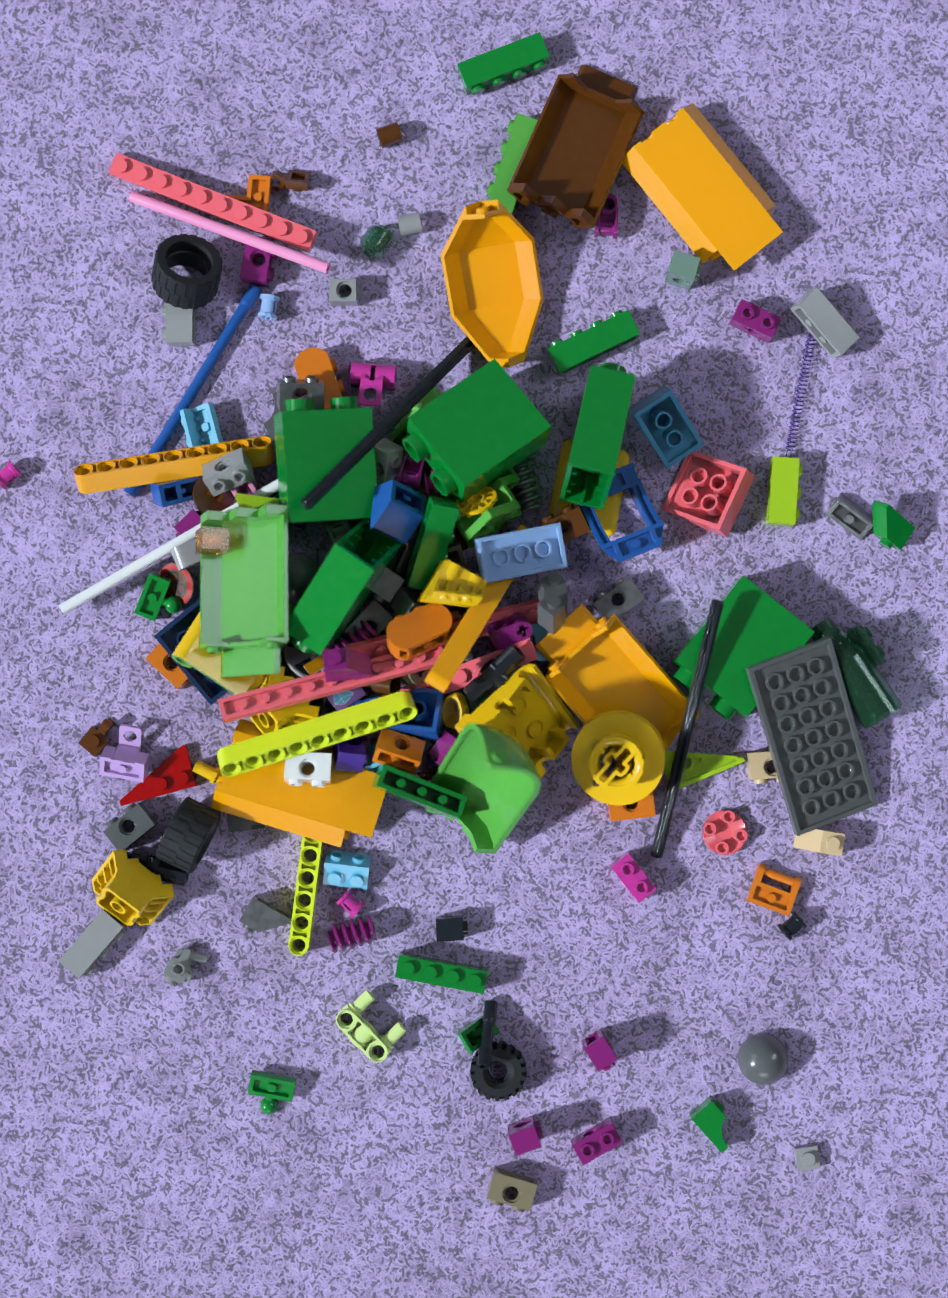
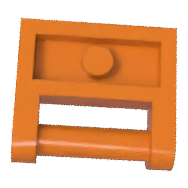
[746,862,802,916]

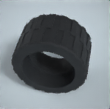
[151,234,223,309]
[156,797,221,874]

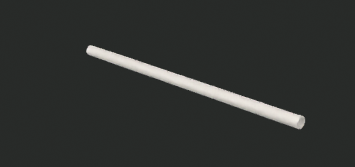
[59,479,279,614]

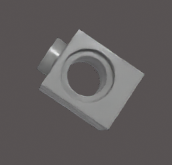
[329,279,362,306]

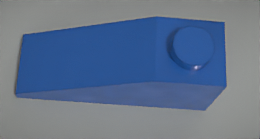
[150,476,201,507]

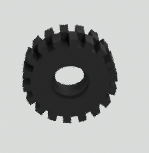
[470,1041,527,1102]

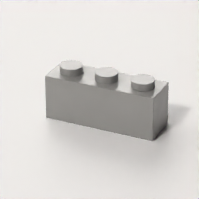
[162,276,196,347]
[790,287,860,358]
[59,909,126,979]

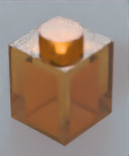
[196,526,232,555]

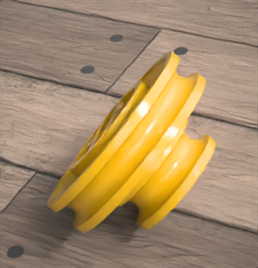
[571,710,666,805]

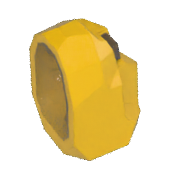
[442,692,469,729]

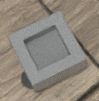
[794,1144,821,1172]

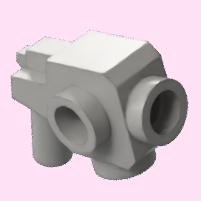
[163,946,208,987]

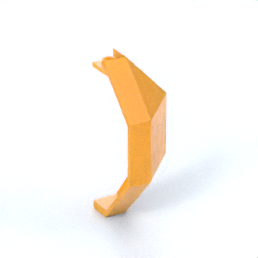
[441,200,544,368]

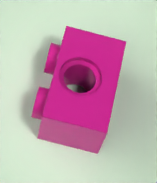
[610,852,657,903]

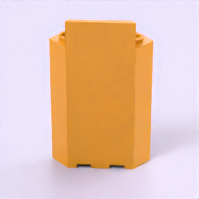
[622,103,783,271]
[535,603,701,773]
[211,719,386,848]

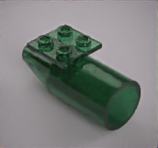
[811,617,902,729]

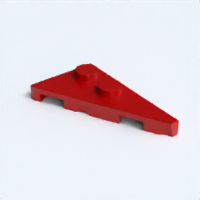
[120,744,197,806]

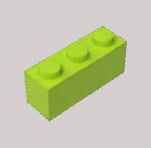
[765,456,803,527]

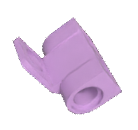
[99,724,151,782]

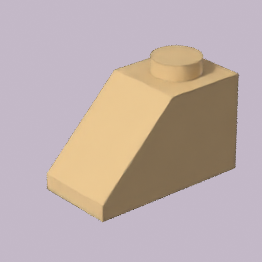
[793,829,846,856]

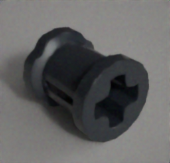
[777,912,807,941]

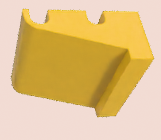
[455,664,580,779]

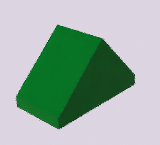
[458,1015,500,1054]

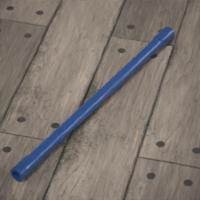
[124,284,262,497]

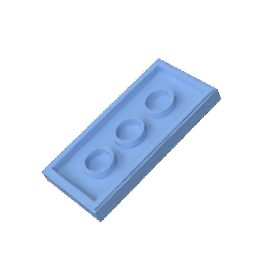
[474,522,568,583]

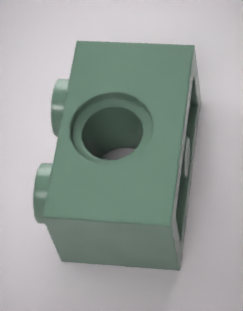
[664,251,703,290]

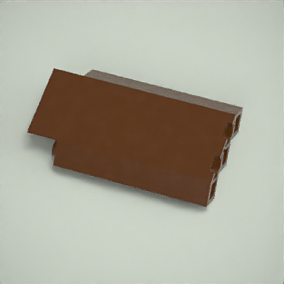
[507,65,645,229]

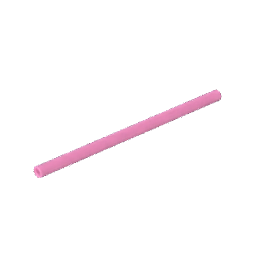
[129,191,331,274]

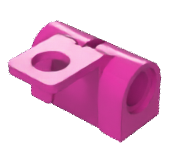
[350,362,397,407]

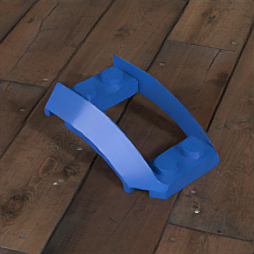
[579,463,664,563]

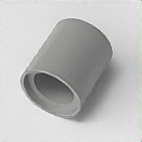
[397,212,423,237]

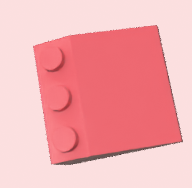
[662,451,755,538]

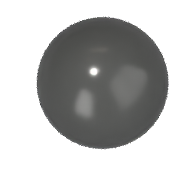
[288,553,319,603]
[737,1033,789,1085]

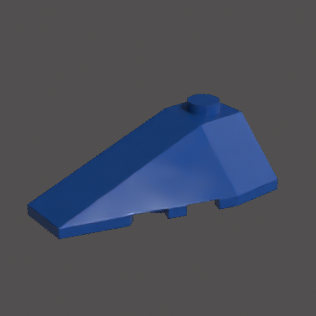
[350,688,444,741]

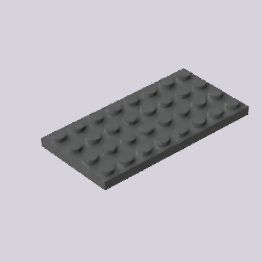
[745,637,878,836]

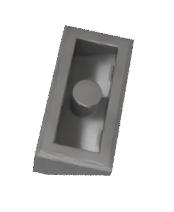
[825,493,873,540]

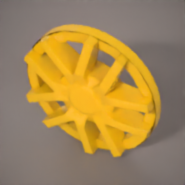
[456,486,498,518]

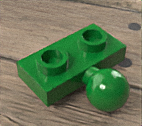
[134,571,183,621]
[248,1070,296,1115]

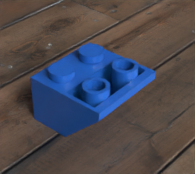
[370,480,426,544]

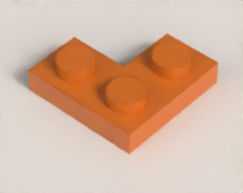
[225,174,272,212]

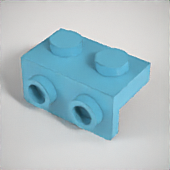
[180,402,223,447]
[323,850,371,890]

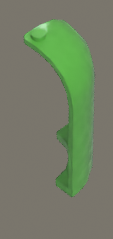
[426,723,541,854]

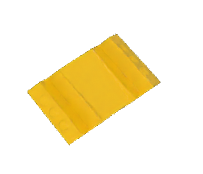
[417,559,487,607]
[250,666,320,734]
[92,849,174,927]

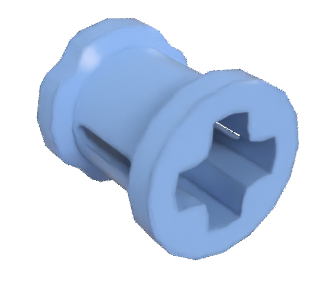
[257,294,280,321]

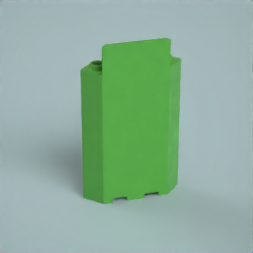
[200,504,288,678]

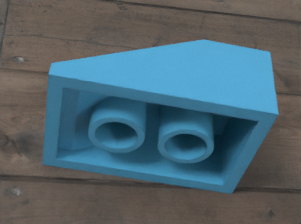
[628,385,704,469]

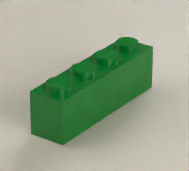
[457,32,550,95]
[547,310,640,376]
[404,496,461,590]
[372,764,468,819]
[395,952,488,994]

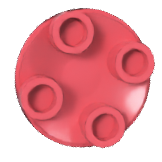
[702,810,748,855]

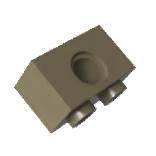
[487,1167,538,1212]

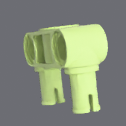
[336,989,407,1063]

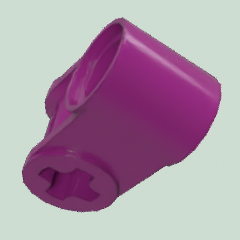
[594,193,619,239]
[397,451,425,490]
[486,612,533,650]

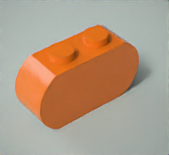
[294,348,346,409]
[387,603,452,661]

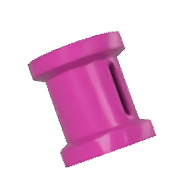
[0,460,22,490]
[336,889,365,919]

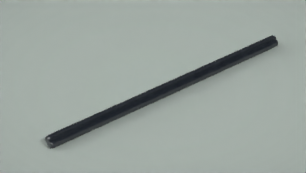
[300,336,475,510]
[651,599,724,859]

